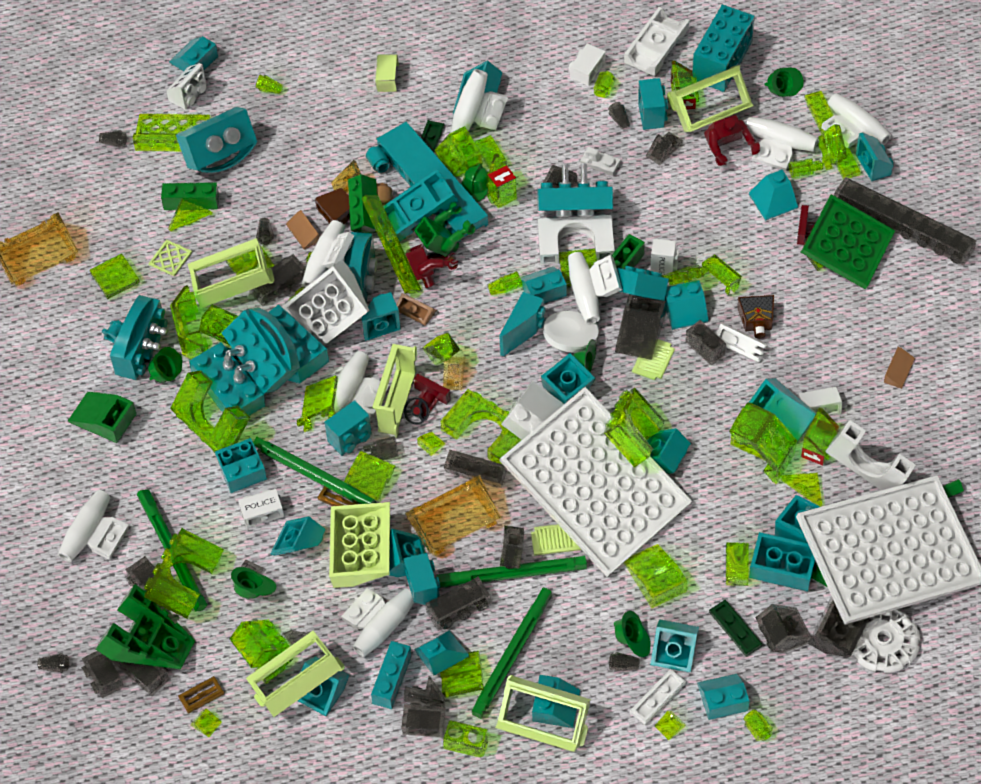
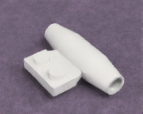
[450,69,508,141]
[821,93,891,148]
[746,117,818,171]
[302,220,354,287]
[568,252,622,324]
[323,351,389,419]
[58,490,129,562]
[341,588,414,657]

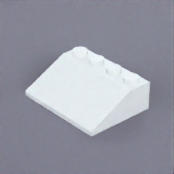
[282,260,369,346]
[501,381,564,440]

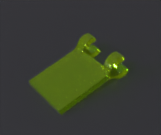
[297,375,338,432]

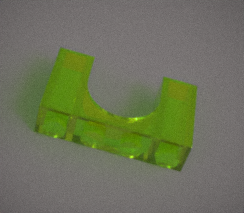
[170,370,250,453]
[604,387,665,468]
[440,389,521,469]
[144,528,224,619]

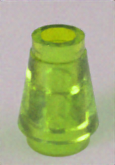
[255,74,283,94]

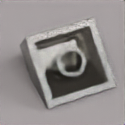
[755,604,813,653]

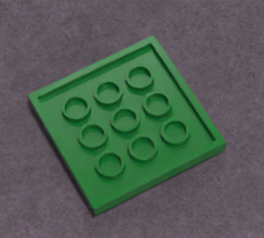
[800,194,895,289]

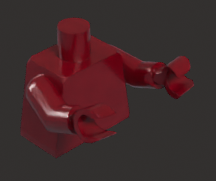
[704,115,760,166]
[405,243,459,288]

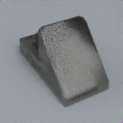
[646,132,683,166]
[404,676,446,709]

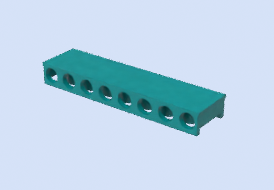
[376,122,489,242]

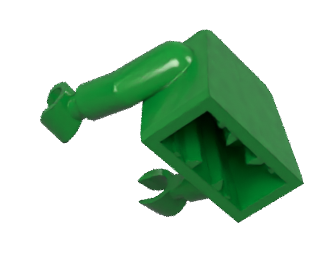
[414,202,476,256]

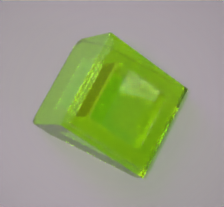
[417,432,445,456]
[190,708,221,738]
[655,711,686,740]

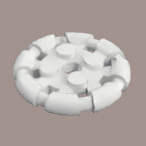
[846,609,920,673]

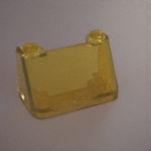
[0,212,78,286]
[405,475,501,556]

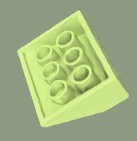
[329,502,390,588]

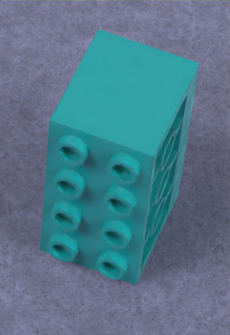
[692,4,755,92]

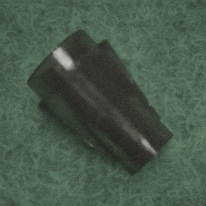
[608,102,630,129]
[99,130,127,148]
[256,218,274,245]
[609,652,640,672]
[37,653,69,673]

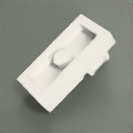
[580,147,620,176]

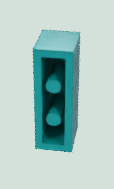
[371,641,412,710]

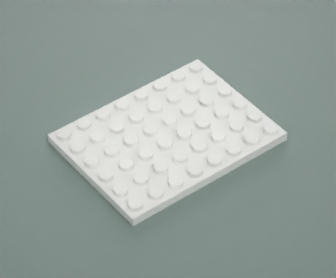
[499,387,692,577]
[796,475,981,624]

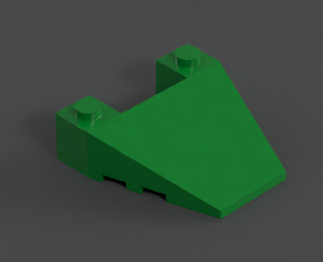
[95,584,195,669]

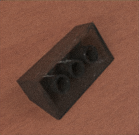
[808,596,870,657]

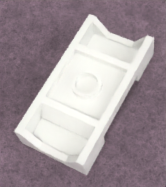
[624,7,690,76]

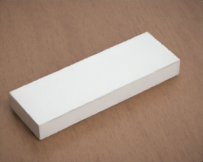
[630,669,686,726]

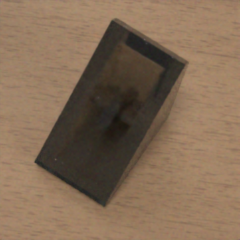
[543,165,577,188]

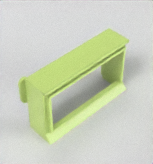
[667,65,754,132]
[187,238,275,308]
[372,344,417,438]
[246,631,345,717]
[495,675,591,752]

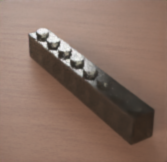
[834,177,977,266]

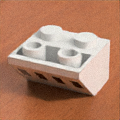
[166,63,206,110]

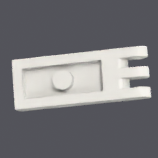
[714,323,767,362]

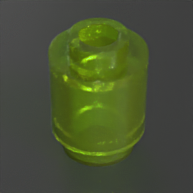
[593,71,616,98]
[743,709,773,741]

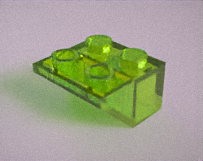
[435,126,483,177]
[199,304,238,345]
[229,619,290,668]

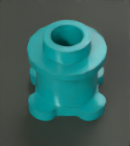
[102,320,123,343]

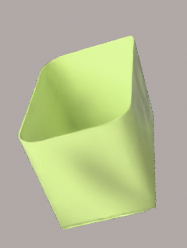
[375,54,399,92]

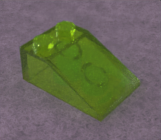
[624,544,688,609]

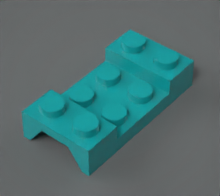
[378,169,459,243]

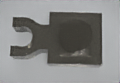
[363,436,399,462]

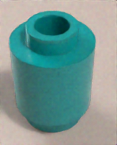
[366,146,390,173]

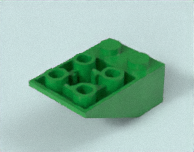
[68,391,137,443]

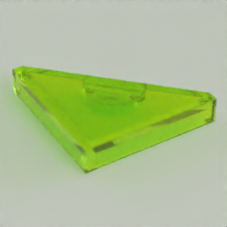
[168,199,213,231]
[781,473,822,507]

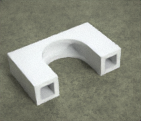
[538,214,615,265]
[825,420,916,490]

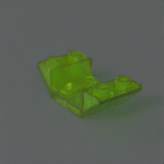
[170,285,208,359]
[729,402,797,484]

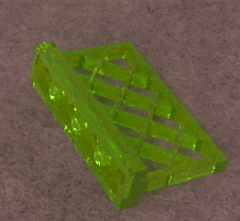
[133,114,210,152]

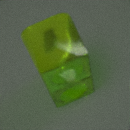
[422,332,460,365]
[726,542,749,586]
[443,720,488,757]

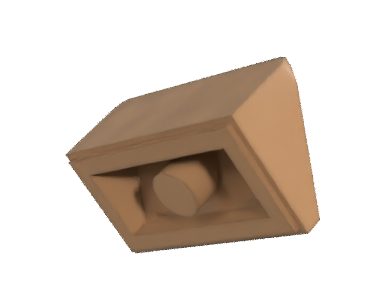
[286,210,319,250]
[396,293,437,326]
[884,347,915,389]

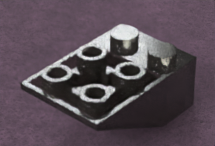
[615,294,666,360]

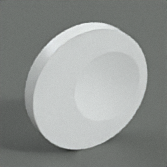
[543,311,599,352]

